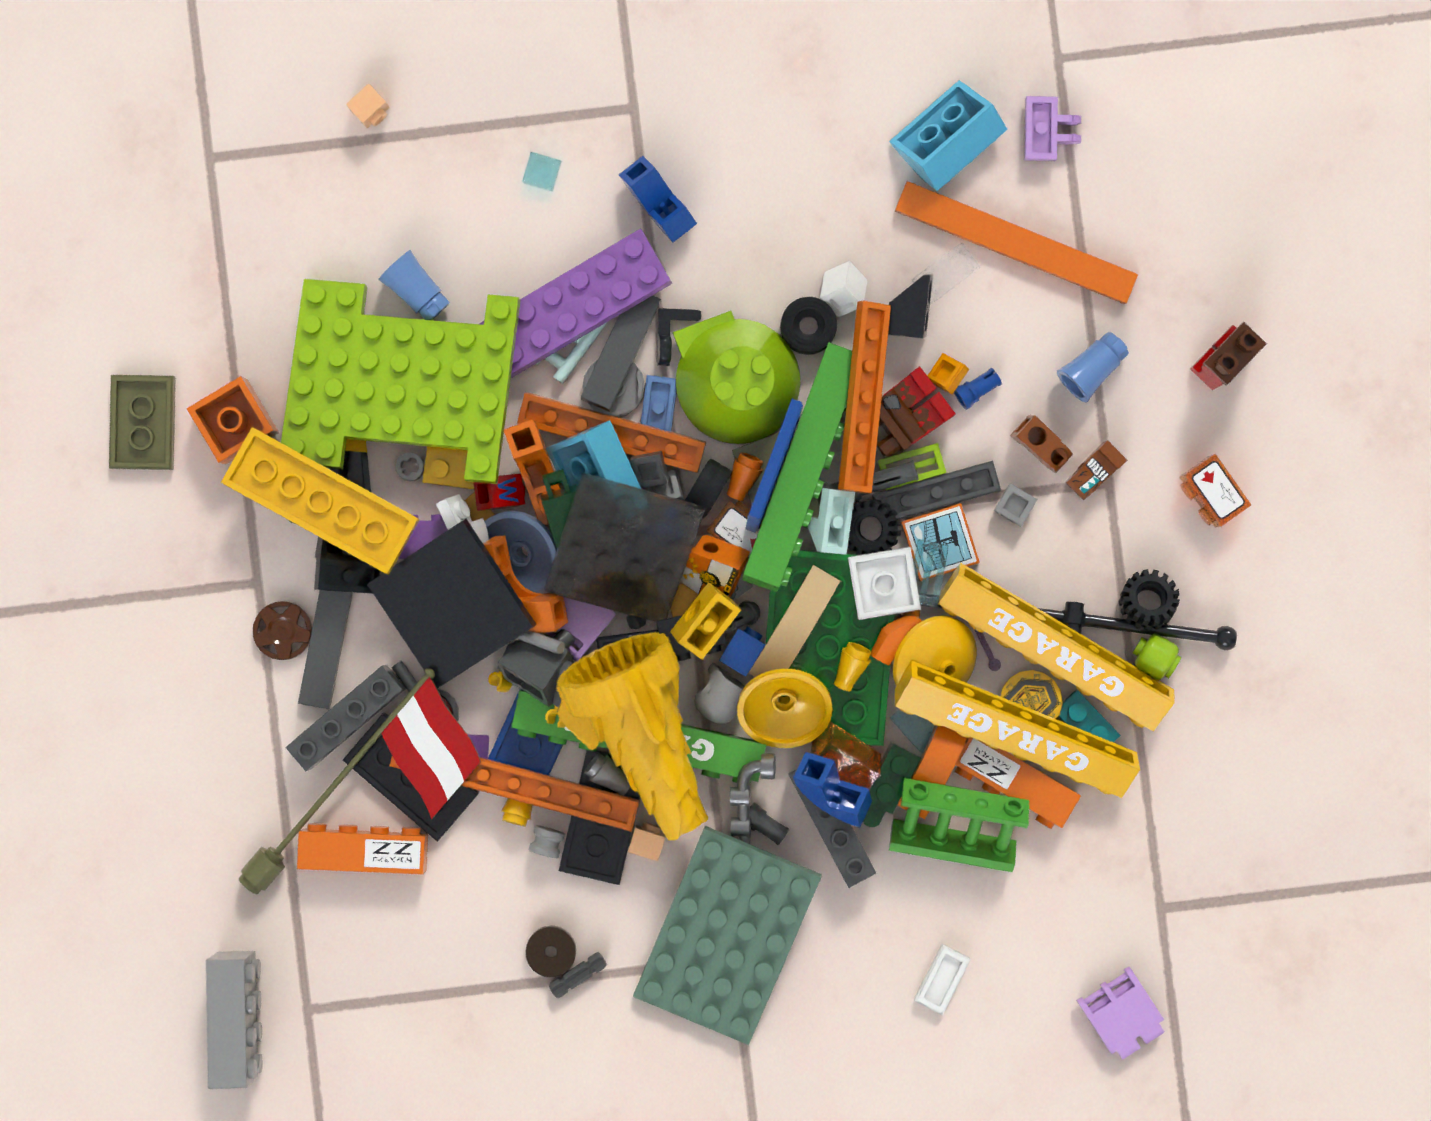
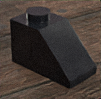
[888,274,933,338]

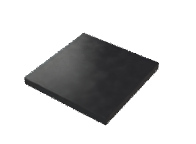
[367,519,537,688]

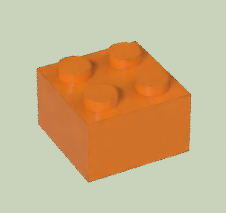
[186,376,279,465]

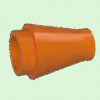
[726,452,763,501]

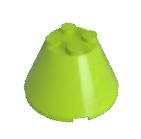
[676,319,800,444]

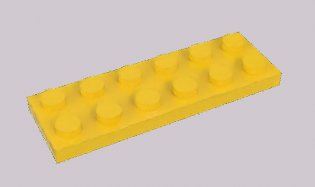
[221,427,420,575]

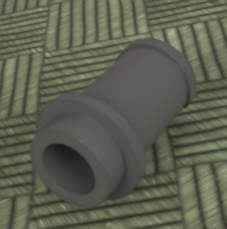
[726,601,760,632]

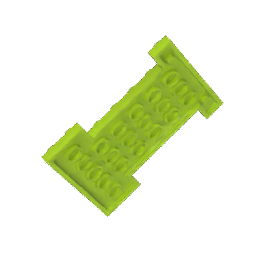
[281,279,521,484]

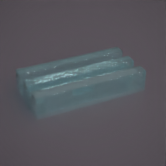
[913,539,949,607]

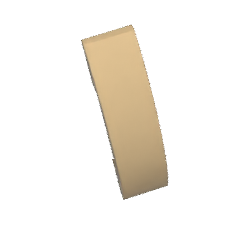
[749,565,840,677]

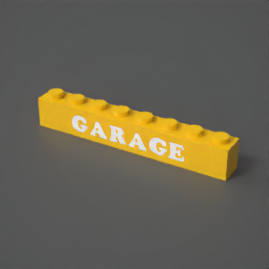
[938,563,1174,731]
[894,660,1140,798]

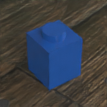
[719,626,765,677]

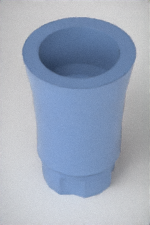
[378,250,450,320]
[1057,332,1129,403]

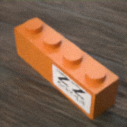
[954,737,1081,829]
[297,823,428,874]

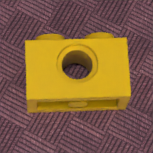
[670,582,741,660]

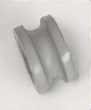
[395,453,425,481]

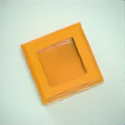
[927,353,969,395]

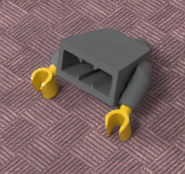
[488,629,575,728]

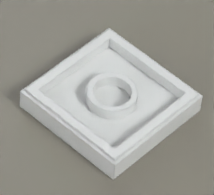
[848,547,921,620]

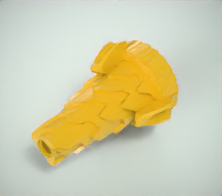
[556,632,708,840]

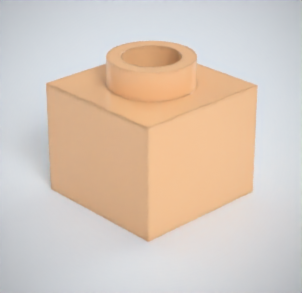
[346,84,390,128]
[628,822,666,861]

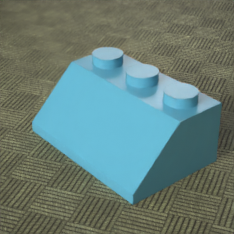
[889,80,1008,191]
[546,420,649,529]

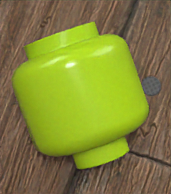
[1132,634,1182,680]

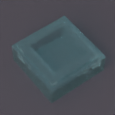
[522,152,561,192]

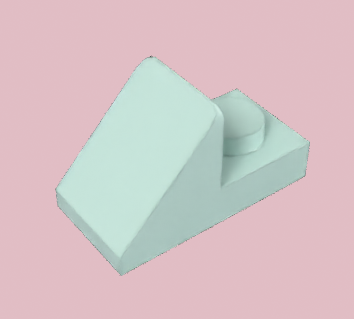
[808,488,855,554]

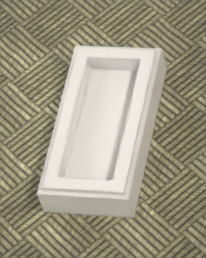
[914,944,971,1015]

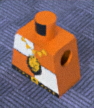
[671,535,750,598]

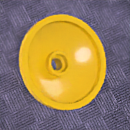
[893,616,977,686]
[737,669,832,748]

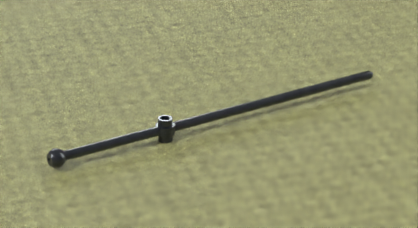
[747,582,1237,650]

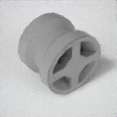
[529,825,565,858]

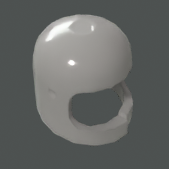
[694,662,745,724]

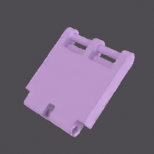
[545,570,619,662]
[1076,966,1164,1060]

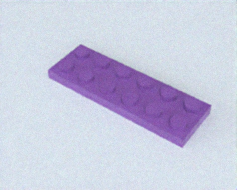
[479,228,673,378]

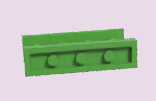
[889,778,1030,872]

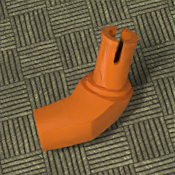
[871,610,922,666]

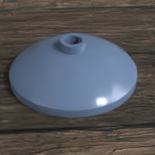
[484,511,560,594]

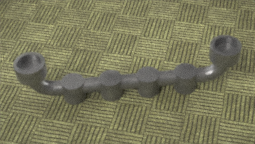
[730,753,776,845]

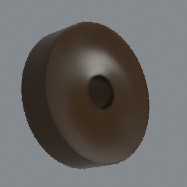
[526,926,576,977]

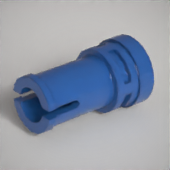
[954,368,1002,410]

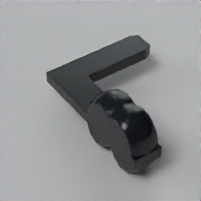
[656,308,701,366]

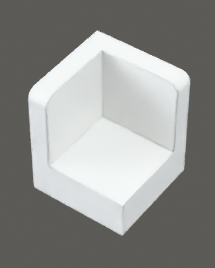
[820,261,867,317]

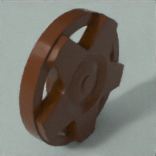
[253,601,312,660]

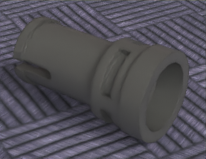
[750,802,789,845]

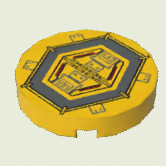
[1000,670,1063,719]

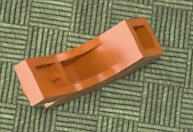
[504,419,561,526]
[483,536,568,633]
[897,725,967,819]

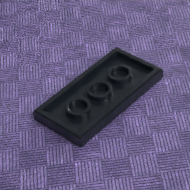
[343,712,479,842]
[559,750,640,885]

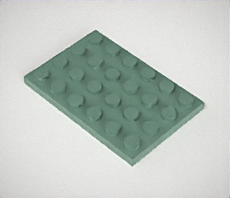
[633,826,822,1045]

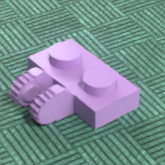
[1024,96,1081,161]

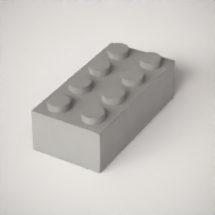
[206,951,263,1089]

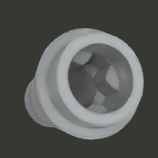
[585,753,630,795]

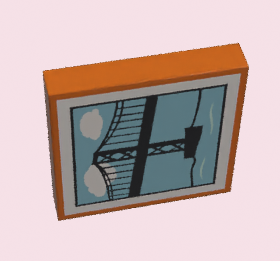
[901,503,980,582]

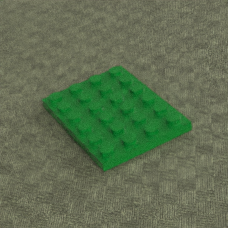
[766,550,894,746]

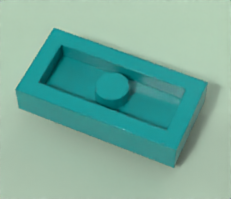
[1059,690,1121,742]

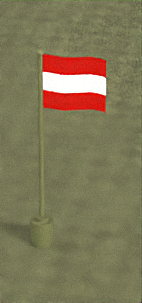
[238,668,481,894]

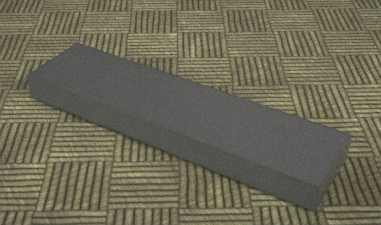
[581,296,661,412]
[872,461,1001,524]
[298,590,353,709]

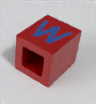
[473,474,525,511]

